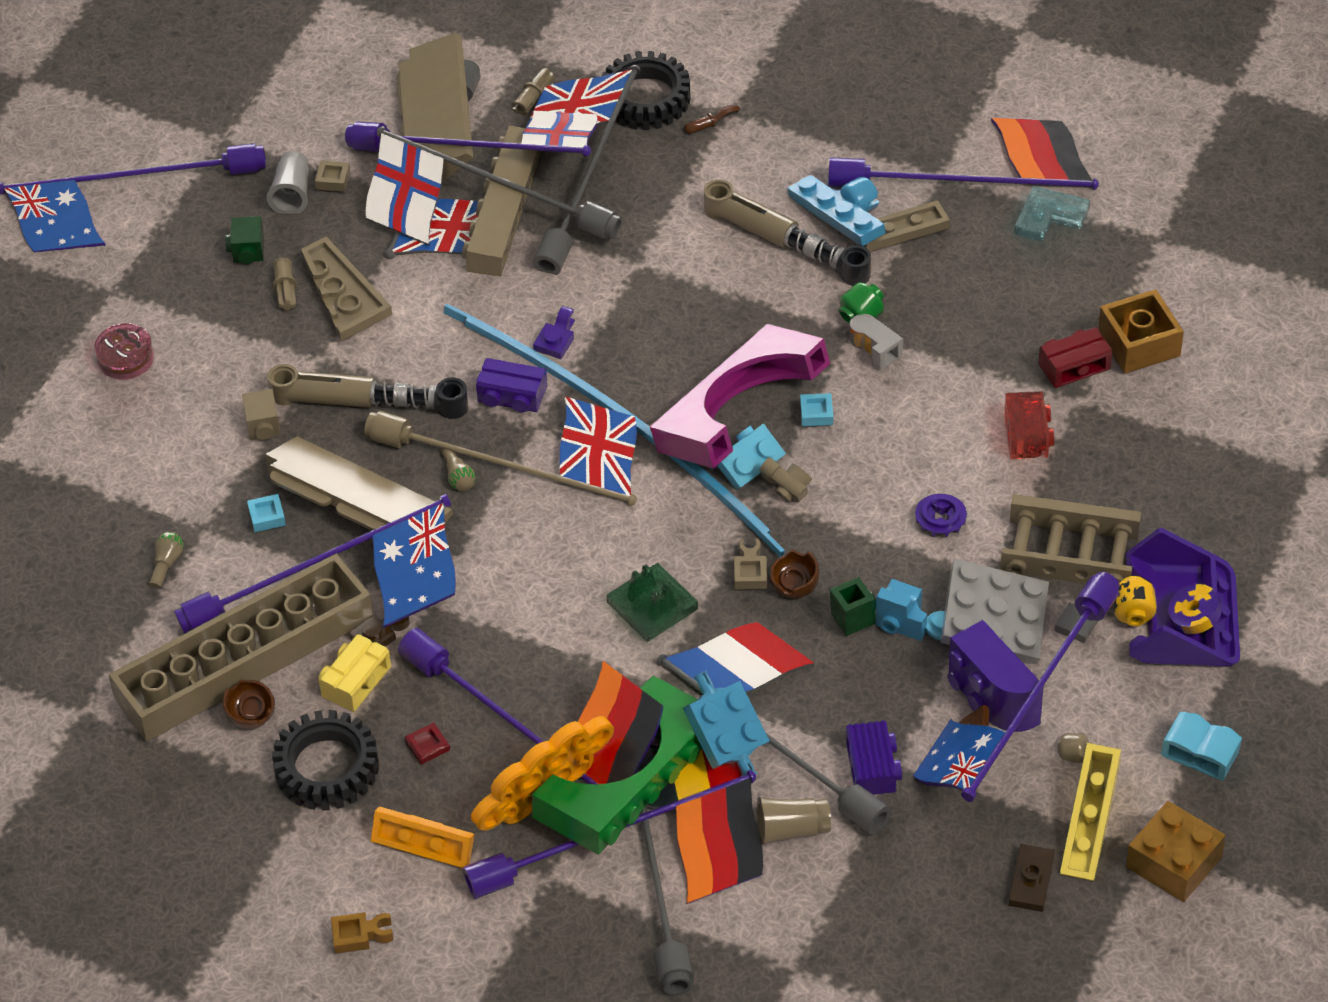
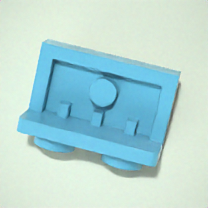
[710,423,786,490]

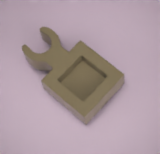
[734,538,767,590]

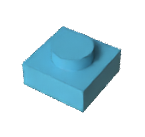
[800,393,833,426]
[247,494,286,532]

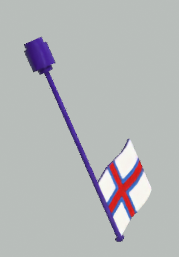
[345,111,598,157]

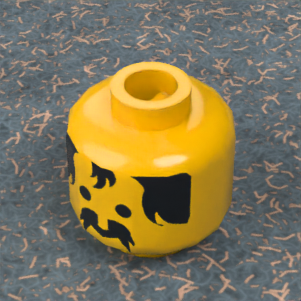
[1113,576,1157,626]

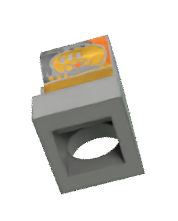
[850,314,903,371]

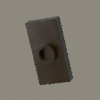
[1008,844,1055,912]

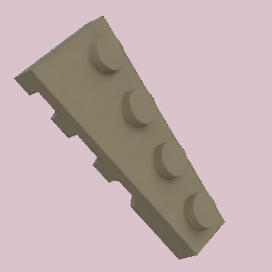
[301,236,392,341]

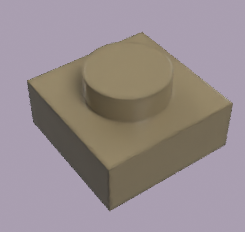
[315,161,350,192]

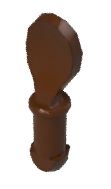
[684,104,740,134]

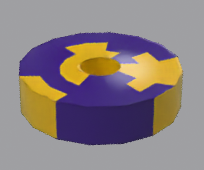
[1168,584,1222,634]

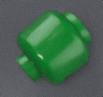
[838,282,884,324]

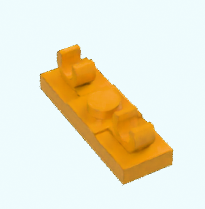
[371,806,474,868]

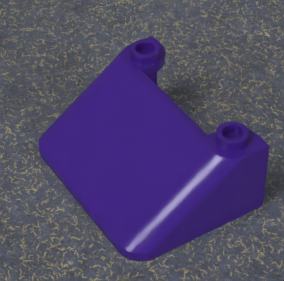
[1126,528,1240,667]

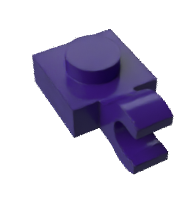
[533,306,575,359]

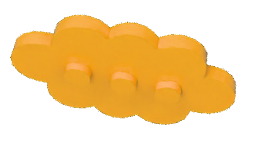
[471,716,614,831]

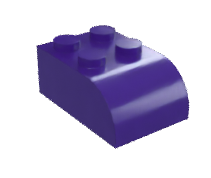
[947,619,1044,732]

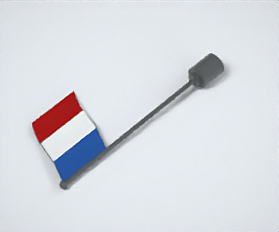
[657,622,891,835]

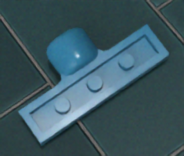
[788,175,885,246]

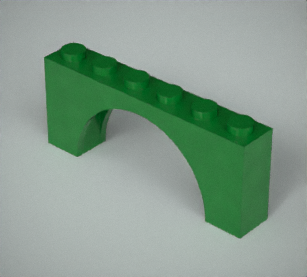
[532,675,702,855]

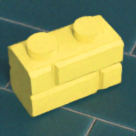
[318,634,391,712]

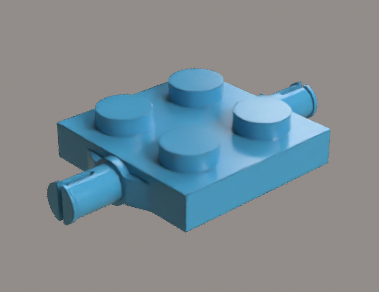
[683,670,770,776]

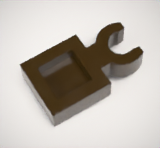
[349,614,410,647]

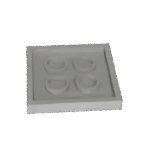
[940,558,1049,664]

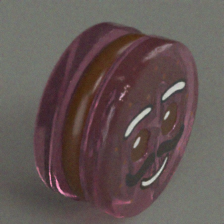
[95,323,154,380]

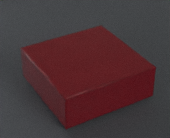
[404,722,450,765]

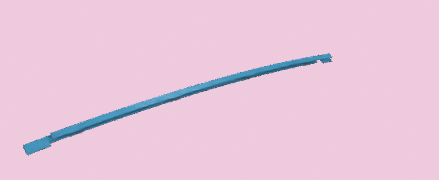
[444,304,785,557]

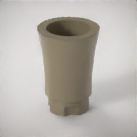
[756,797,831,845]

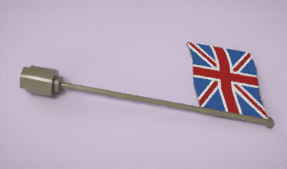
[364,396,637,506]

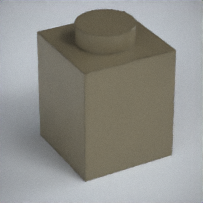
[242,389,281,440]

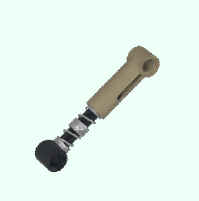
[704,179,871,286]
[267,364,469,419]

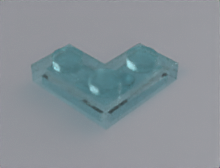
[1014,185,1090,241]

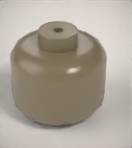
[1058,733,1093,763]

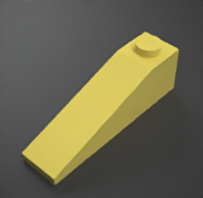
[1060,743,1121,881]

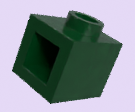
[225,216,264,264]
[830,577,876,636]

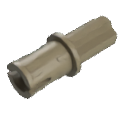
[511,68,554,116]
[273,258,297,312]

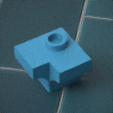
[876,579,927,641]

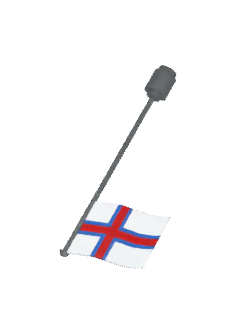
[366,126,622,246]

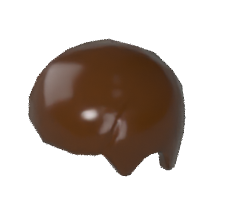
[770,550,820,599]
[222,680,275,730]

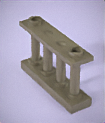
[1000,494,1141,584]

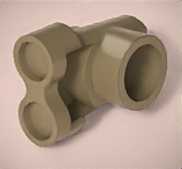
[759,457,812,502]

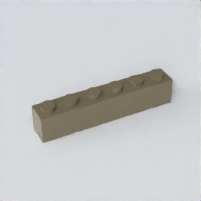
[462,125,542,277]

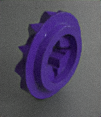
[915,494,967,537]

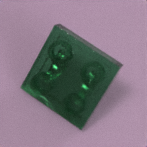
[606,562,698,642]

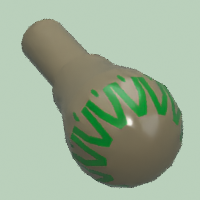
[440,448,476,492]
[149,531,184,589]

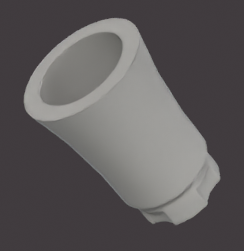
[267,151,309,213]

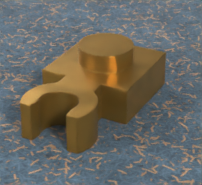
[331,912,394,954]

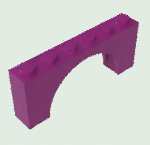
[650,324,830,469]

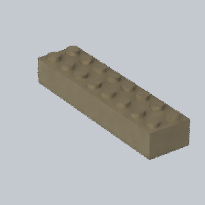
[108,553,373,742]

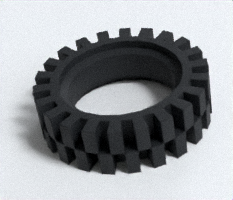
[601,51,691,130]
[272,710,379,811]

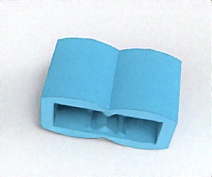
[1161,712,1242,781]

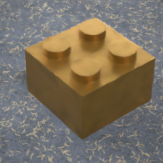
[1098,289,1184,373]
[1126,800,1226,903]

